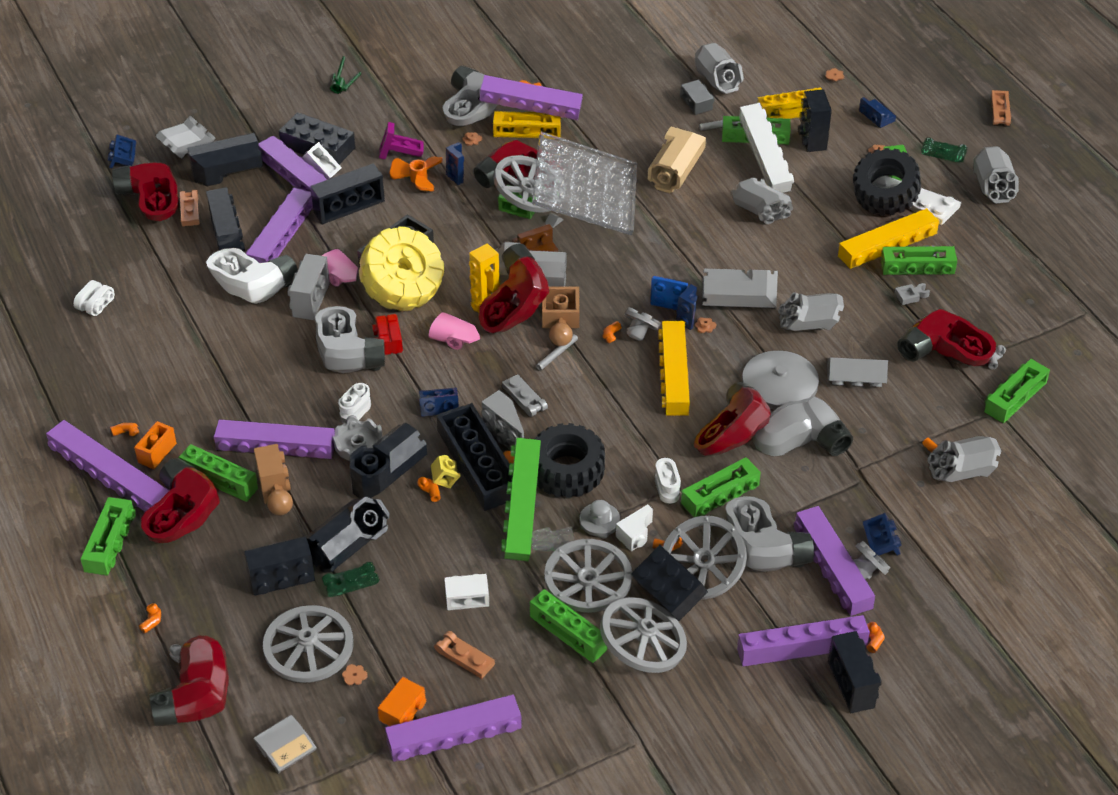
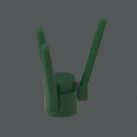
[330,56,362,94]

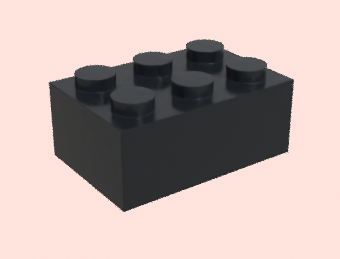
[798,89,832,152]
[244,536,315,596]
[631,545,708,622]
[828,631,881,714]

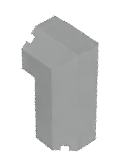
[492,242,567,287]
[702,269,778,308]

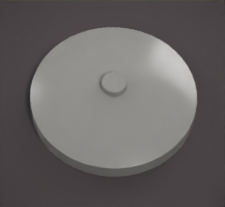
[742,351,819,410]

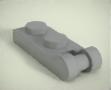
[502,374,548,417]

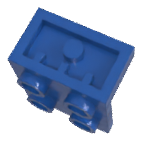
[650,276,688,310]

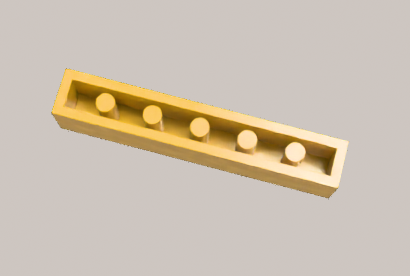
[838,208,939,269]
[658,321,690,416]

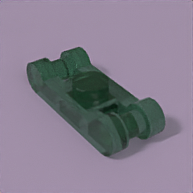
[921,137,968,162]
[322,562,380,597]

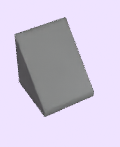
[545,212,564,228]

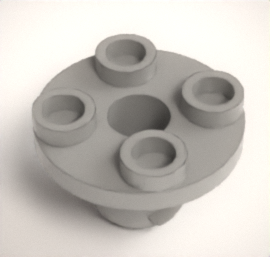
[624,307,661,341]
[580,500,620,539]
[853,541,890,580]

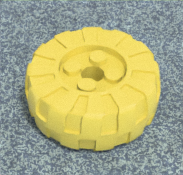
[359,227,444,311]

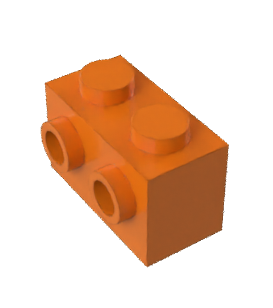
[134,421,177,469]
[378,677,426,726]

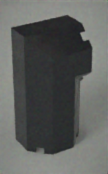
[187,133,263,186]
[350,423,427,498]
[306,497,390,573]

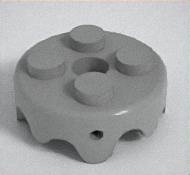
[333,415,382,461]

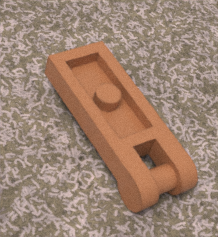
[991,90,1011,126]
[180,190,200,226]
[434,631,495,679]

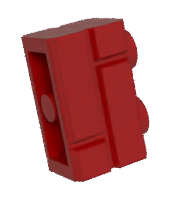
[372,314,403,355]

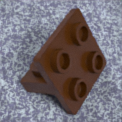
[512,224,558,252]

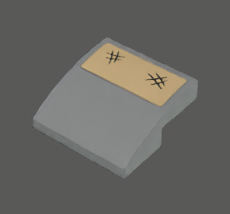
[253,715,317,773]

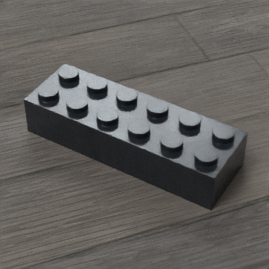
[436,403,512,511]

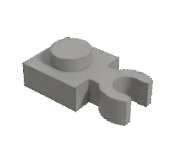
[895,283,930,305]

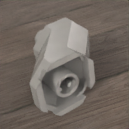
[695,43,744,94]
[156,116,216,159]
[973,146,1019,203]
[731,178,793,224]
[778,292,844,331]
[928,436,1001,482]

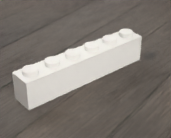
[739,103,794,193]

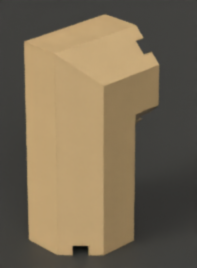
[648,126,706,193]

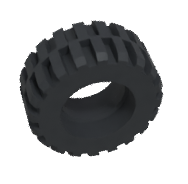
[853,148,921,216]
[534,423,605,498]

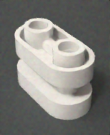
[74,280,115,316]
[339,383,371,423]
[655,458,681,504]

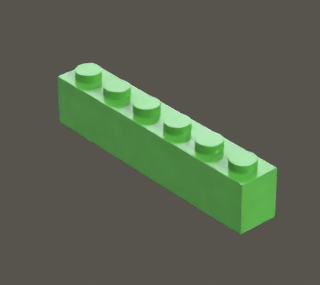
[501,438,541,561]

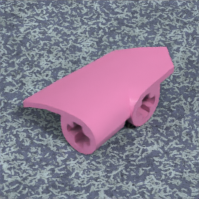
[322,249,358,286]
[429,312,480,350]

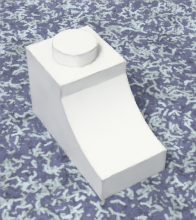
[302,142,341,179]
[616,504,653,551]

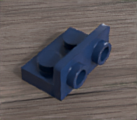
[859,97,896,128]
[107,135,136,168]
[446,142,464,185]
[676,284,697,330]
[419,388,459,416]
[863,513,902,557]

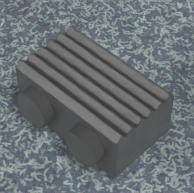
[680,80,714,115]

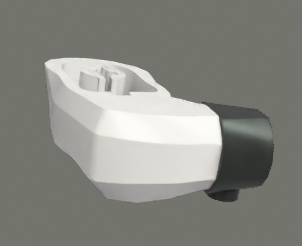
[206,248,298,304]

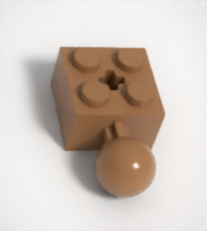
[542,287,579,346]
[254,444,293,516]

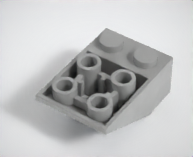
[482,390,524,451]

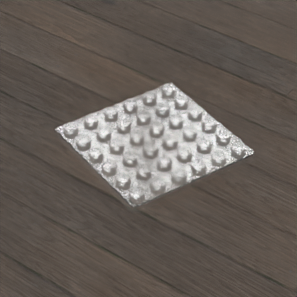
[532,132,637,235]

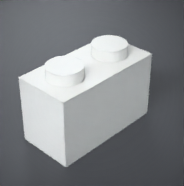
[445,574,489,610]

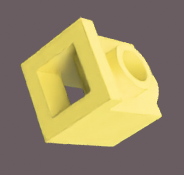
[431,455,460,488]

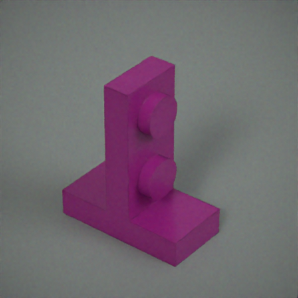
[379,122,424,159]

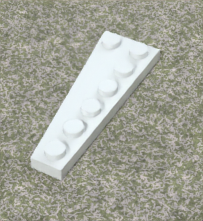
[872,176,961,225]

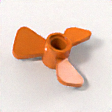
[390,157,443,191]

